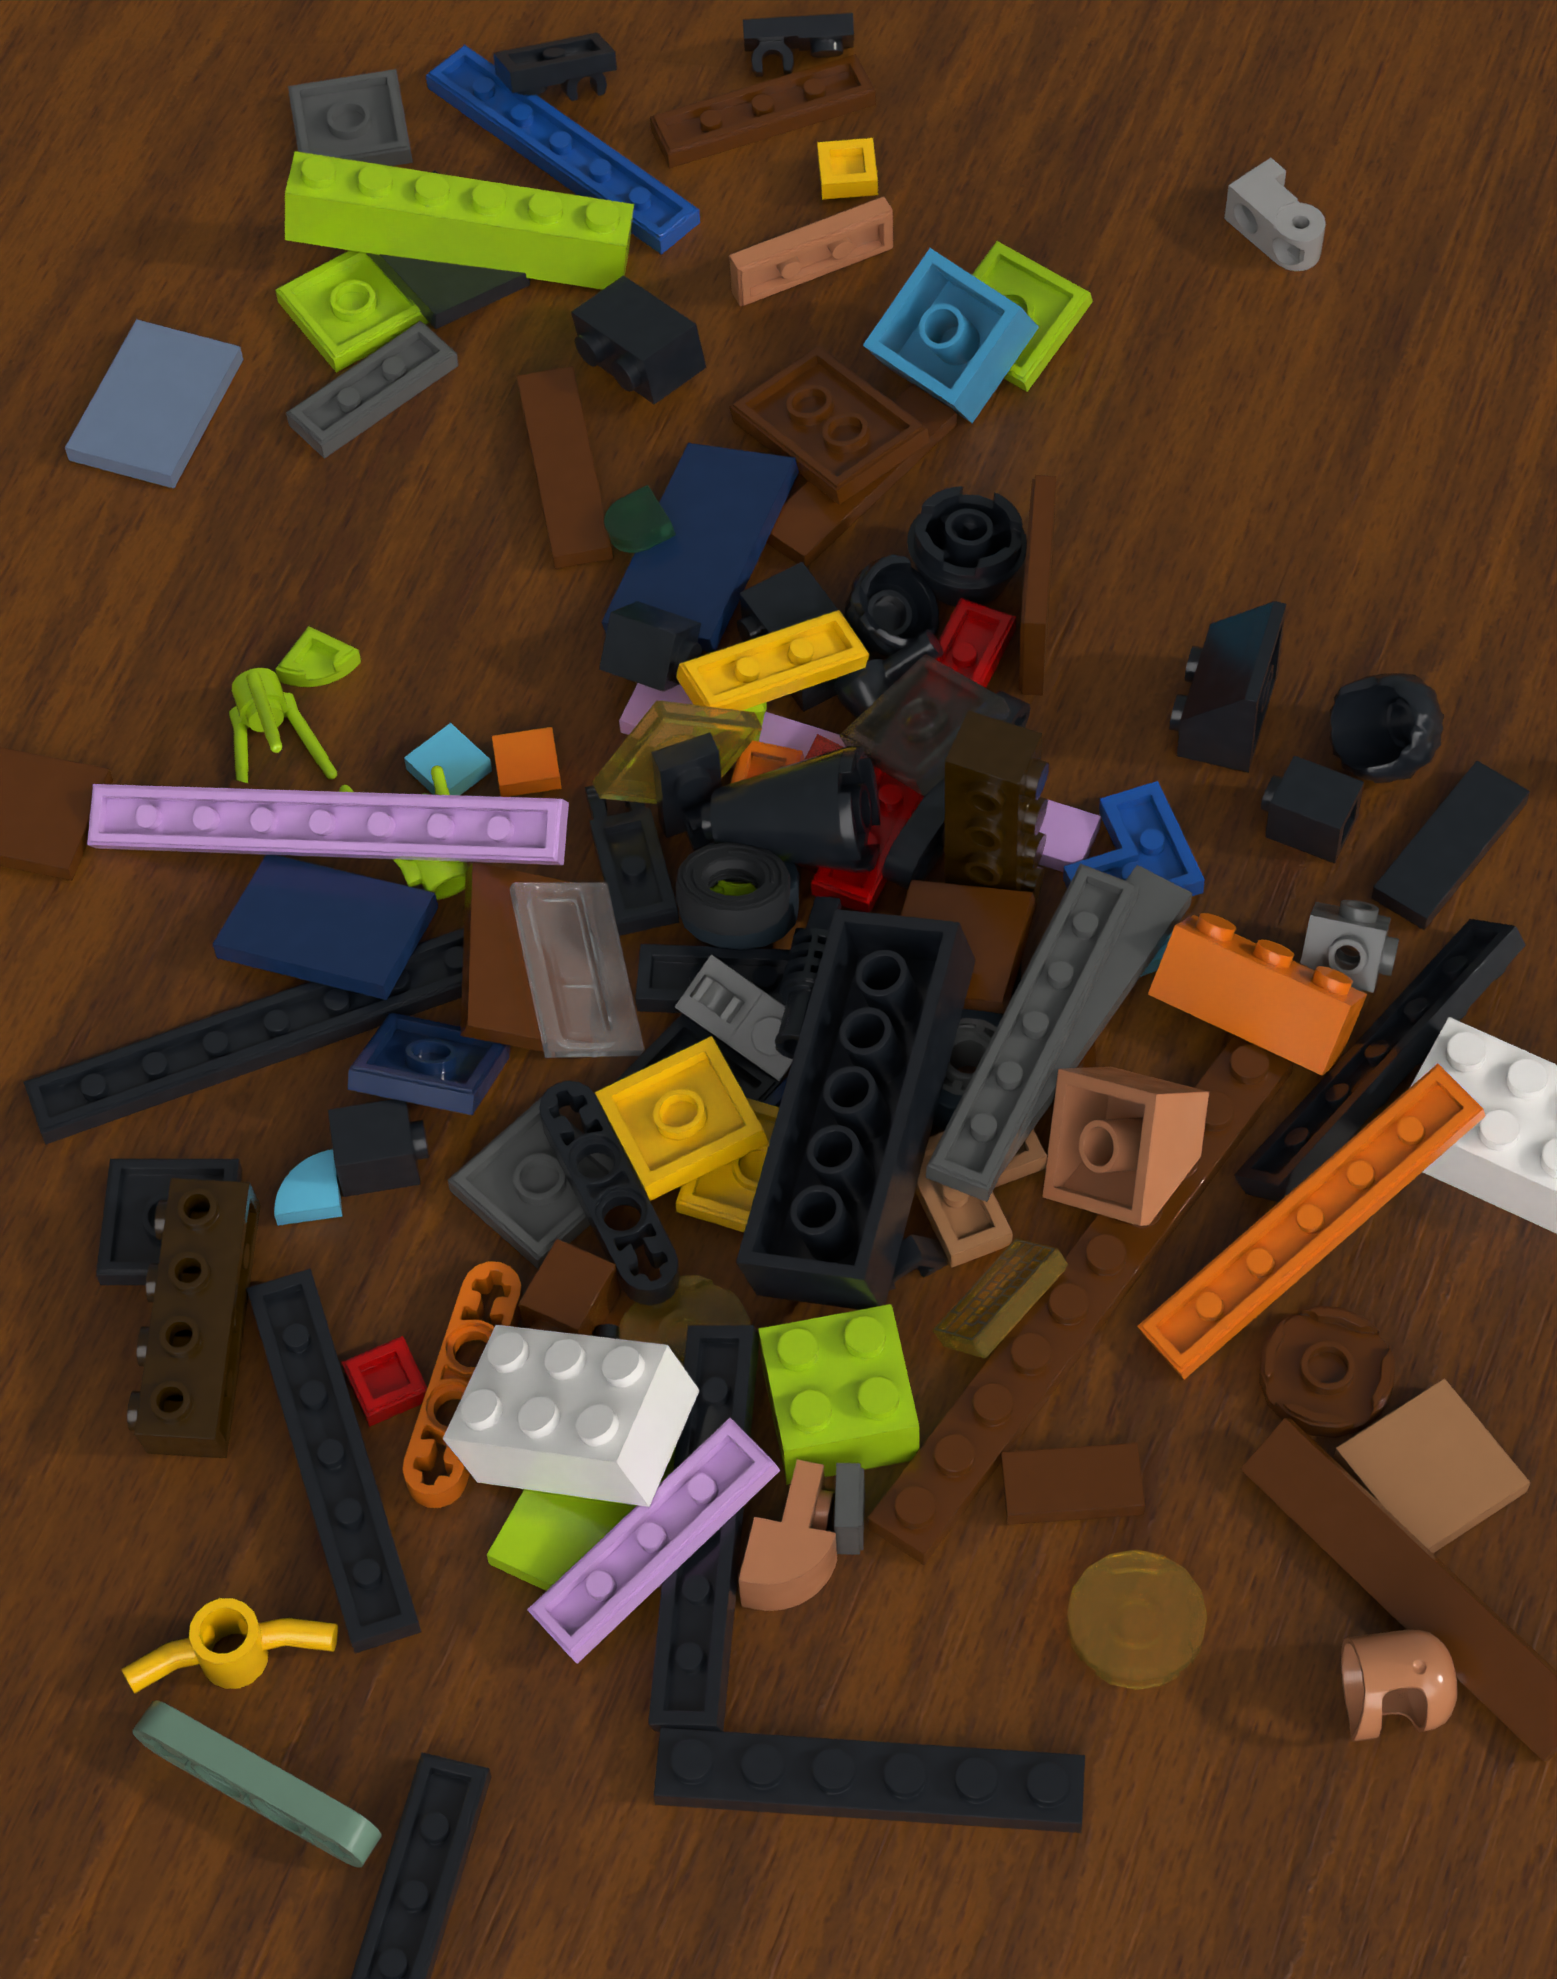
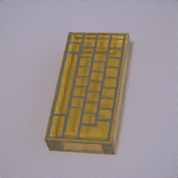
[933,1238,1068,1358]

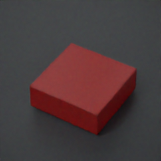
[341,1336,427,1427]

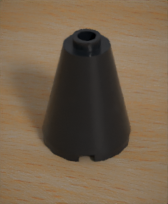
[701,745,881,873]

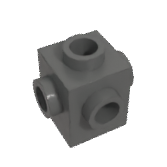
[1300,900,1399,993]

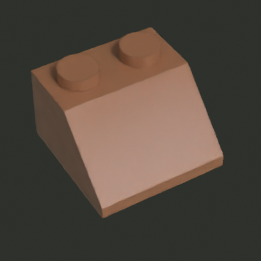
[1043,1067,1209,1226]

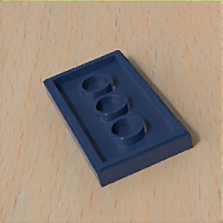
[601,443,799,653]

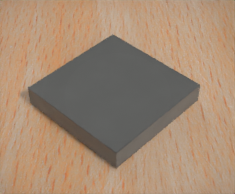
[288,69,413,166]
[447,1097,614,1270]

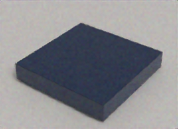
[348,1013,511,1115]

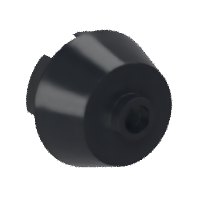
[907,486,1027,607]

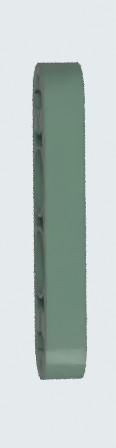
[133,1700,382,1868]

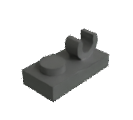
[675,955,793,1081]

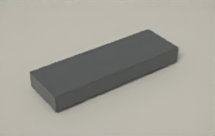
[286,321,459,459]

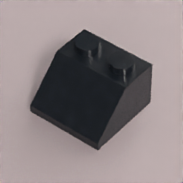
[1169,601,1286,773]

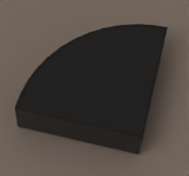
[889,1235,948,1290]

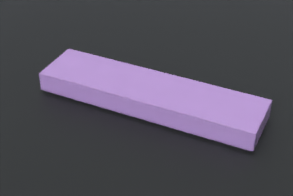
[527,1418,780,1664]

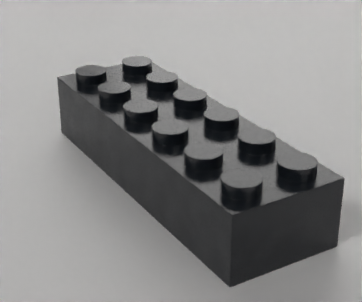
[736,909,976,1310]

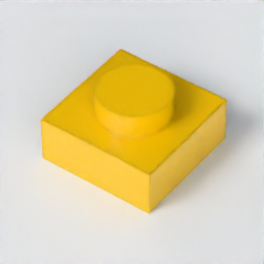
[817,138,878,200]

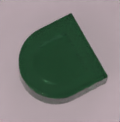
[604,485,676,553]

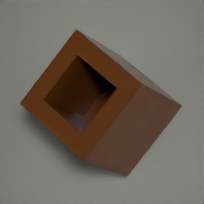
[519,1239,620,1336]

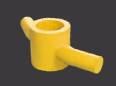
[121,1598,338,1694]

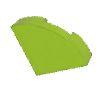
[275,626,361,687]

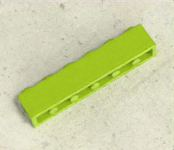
[285,151,634,290]

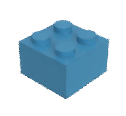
[863,248,1039,423]

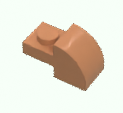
[739,1460,837,1611]

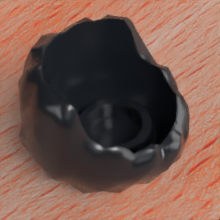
[1329,673,1444,783]

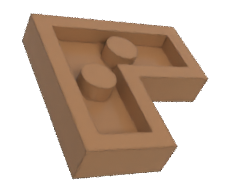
[915,1129,1047,1268]

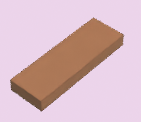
[729,196,893,306]

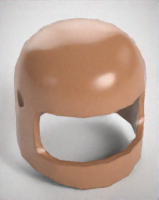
[1341,1630,1457,1742]

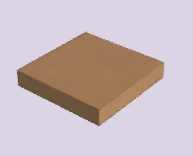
[1334,1378,1530,1553]

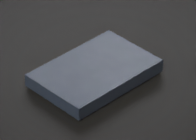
[65,319,243,489]

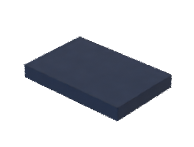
[213,855,439,1000]

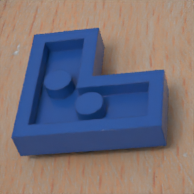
[1063,781,1205,896]

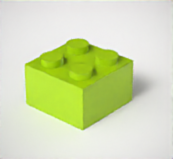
[759,1304,920,1484]

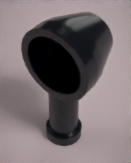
[833,629,943,727]

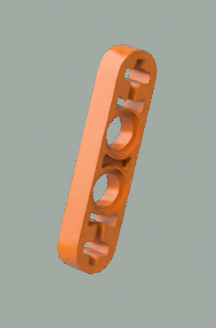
[402,1261,523,1508]

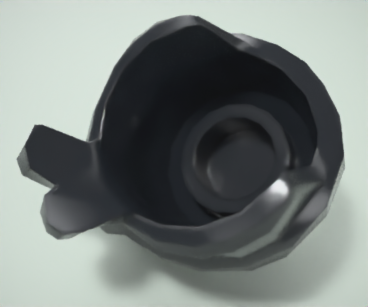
[843,555,939,657]

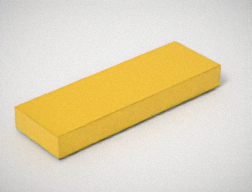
[676,610,869,723]

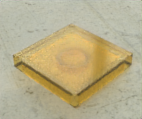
[592,700,762,804]

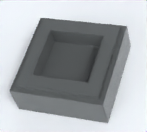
[834,1463,865,1555]

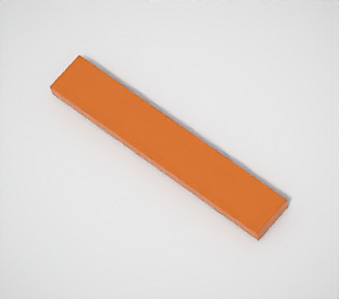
[1137,1064,1485,1380]

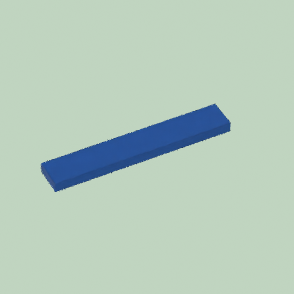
[426,45,700,255]

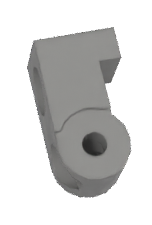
[1224,158,1326,271]

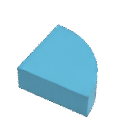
[274,1149,343,1225]

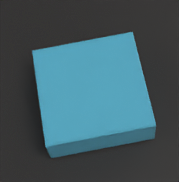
[404,723,492,796]

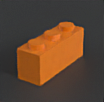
[1148,913,1367,1076]

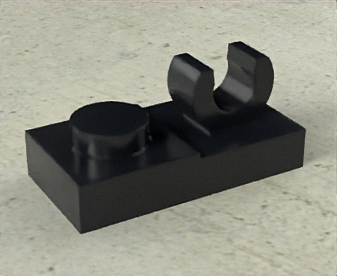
[743,13,854,77]
[493,32,617,101]
[651,732,722,851]

